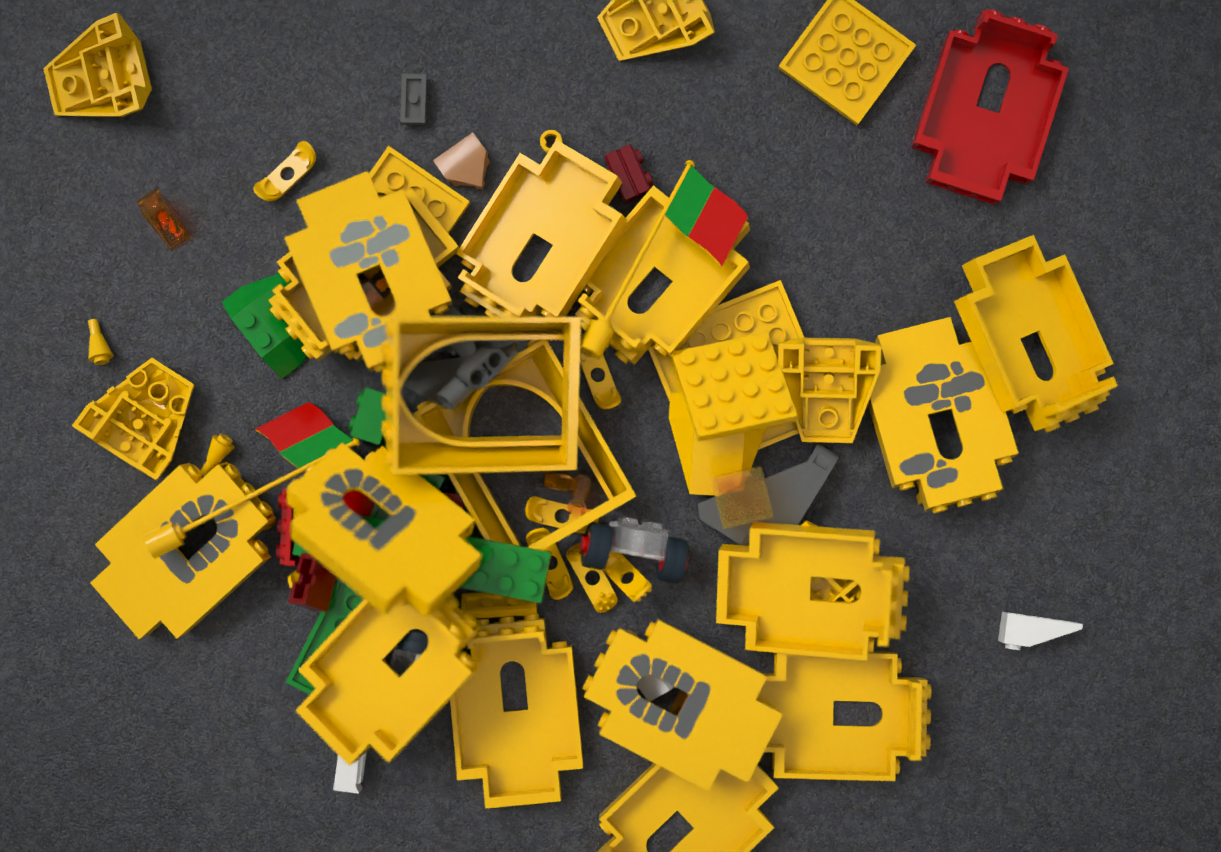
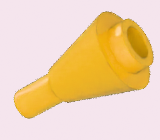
[88,319,114,365]
[200,434,235,477]

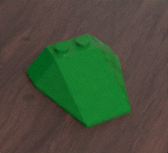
[222,273,307,379]

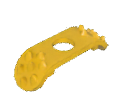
[253,141,316,202]
[580,352,621,409]
[525,496,599,534]
[526,528,573,600]
[566,543,618,613]
[603,551,652,602]

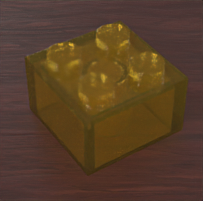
[711,466,773,529]

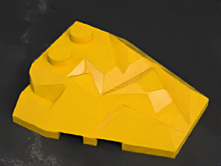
[72,358,195,481]

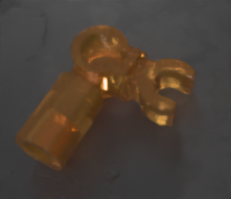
[544,471,591,516]

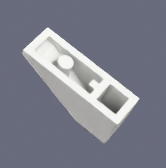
[998,612,1083,650]

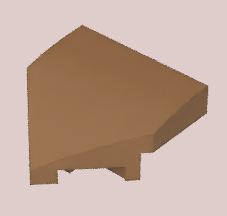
[433,133,490,189]

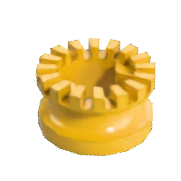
[540,130,562,153]

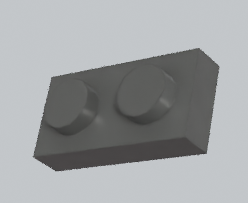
[400,74,428,125]

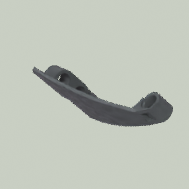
[403,342,518,411]
[698,443,839,546]

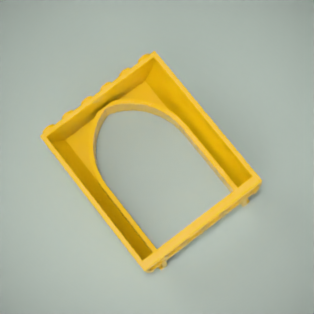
[382,317,581,474]
[413,340,636,550]

